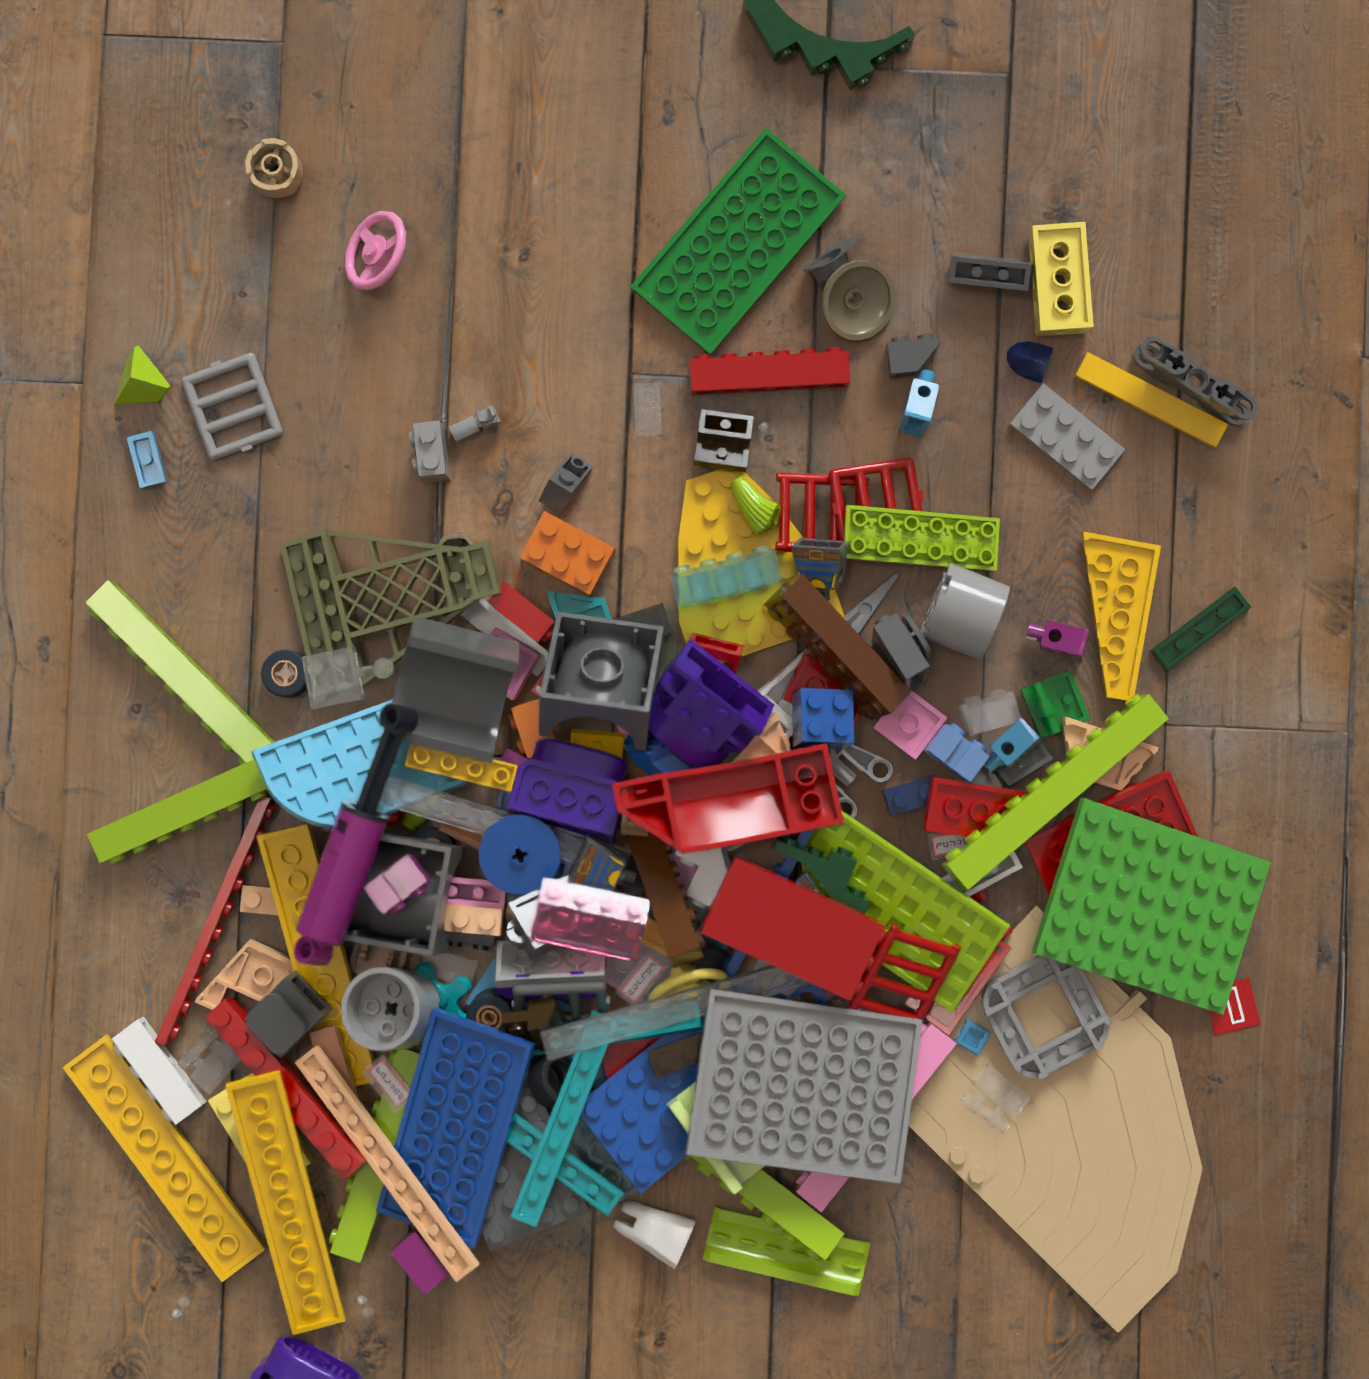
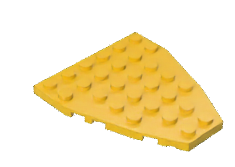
[678,469,846,663]

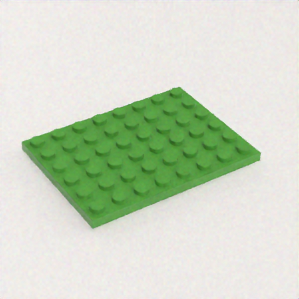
[1032,798,1271,1014]

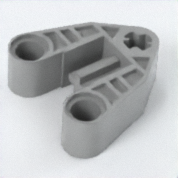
[828,744,893,818]

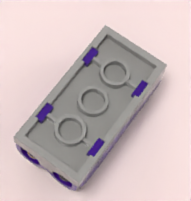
[495,935,607,1001]

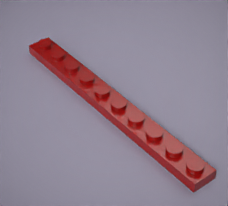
[155,795,276,1046]

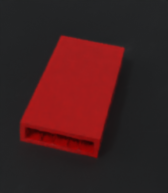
[700,855,887,1001]

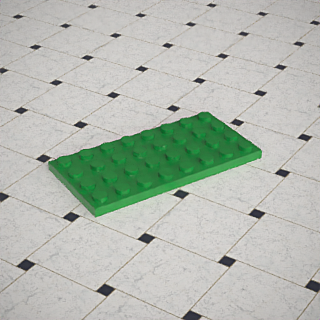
[630,128,846,355]

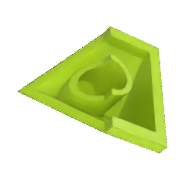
[114,345,171,405]

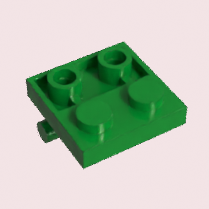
[1020,670,1090,738]

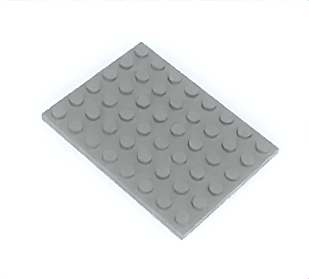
[685,989,923,1184]

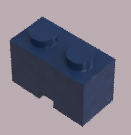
[881,775,936,816]

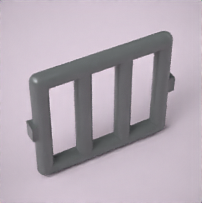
[512,982,610,1023]

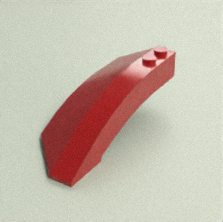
[612,743,844,854]

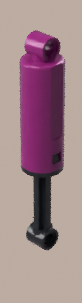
[294,703,418,966]

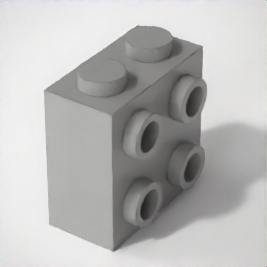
[409,420,451,484]

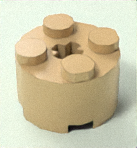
[245,138,303,198]

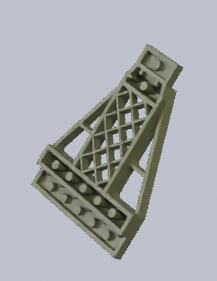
[280,529,502,697]

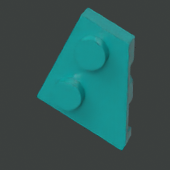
[547,591,612,619]

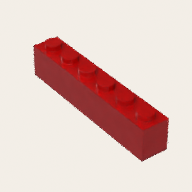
[690,347,850,395]

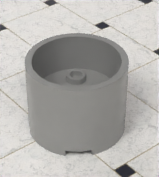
[920,562,1010,661]
[341,967,440,1051]

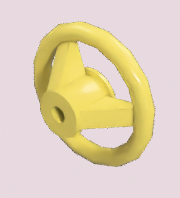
[648,963,730,1008]

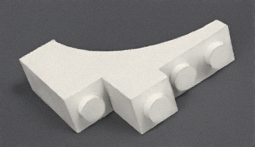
[675,847,731,908]

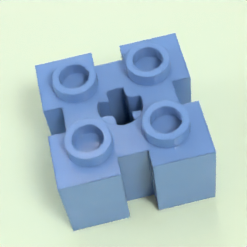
[923,723,990,782]

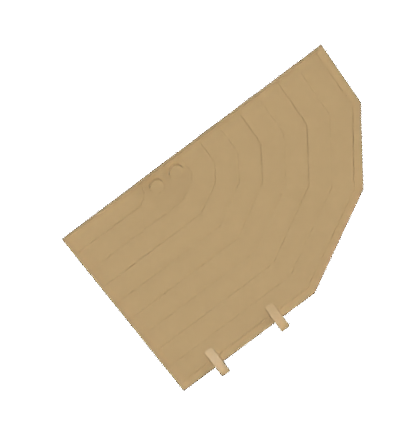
[908,906,1203,1333]

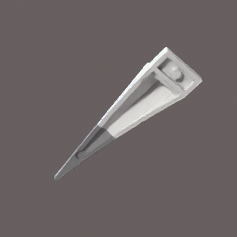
[758,573,898,739]

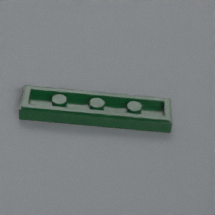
[1150,586,1251,671]

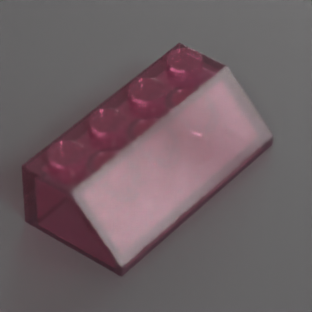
[530,877,650,962]

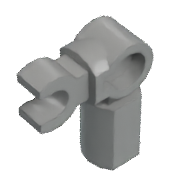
[449,405,501,443]

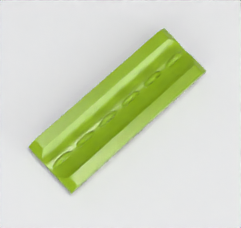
[844,505,1000,571]
[702,1206,871,1296]

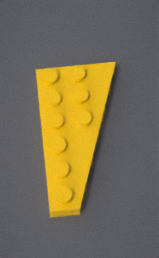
[1081,531,1161,701]

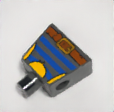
[792,538,849,601]
[568,832,636,896]

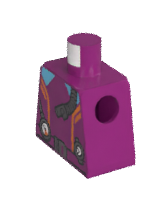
[1026,620,1089,661]

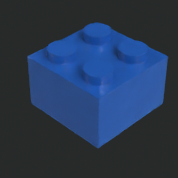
[792,688,854,749]

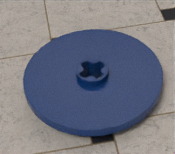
[479,814,560,894]

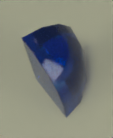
[1007,341,1053,383]

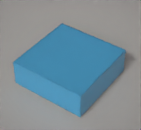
[954,1019,991,1056]

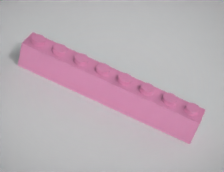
[795,1021,956,1212]

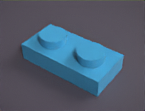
[127,431,168,490]

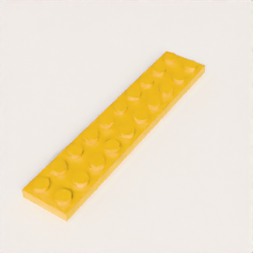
[257,823,376,1086]
[62,1034,267,1282]
[226,1070,346,1335]

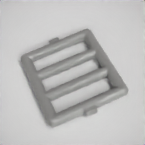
[181,353,283,460]

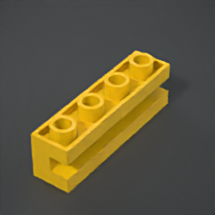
[404,743,518,792]

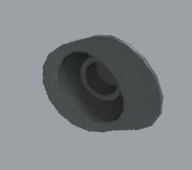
[802,236,858,288]

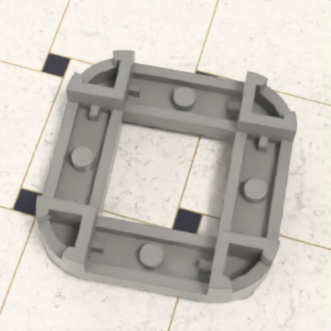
[981,955,1111,1079]

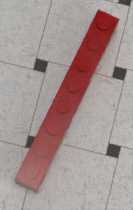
[205,998,368,1180]

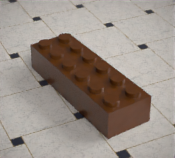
[764,574,912,719]

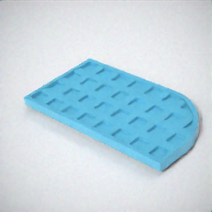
[252,700,471,828]

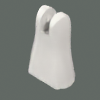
[613,1201,696,1269]

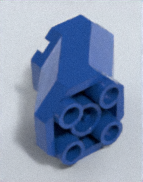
[623,732,696,776]

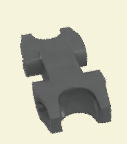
[1132,337,1259,426]

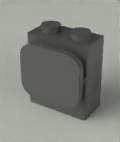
[872,613,931,691]
[244,970,332,1058]

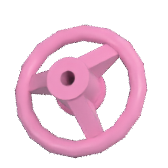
[344,211,407,291]

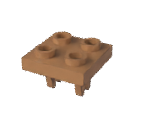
[349,942,408,974]

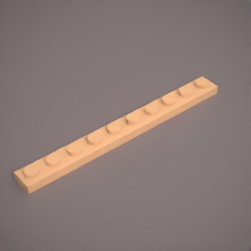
[240,885,504,936]
[295,1045,480,1282]

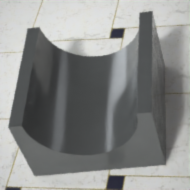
[539,612,664,751]
[392,616,520,763]
[344,832,466,956]

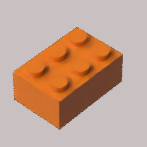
[519,511,615,597]

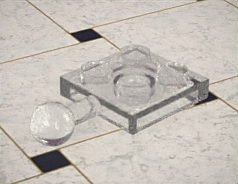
[302,647,394,709]

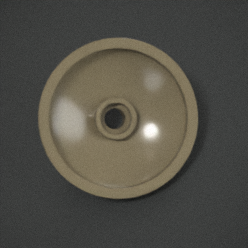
[821,260,896,340]

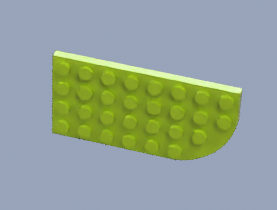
[802,811,1010,1013]

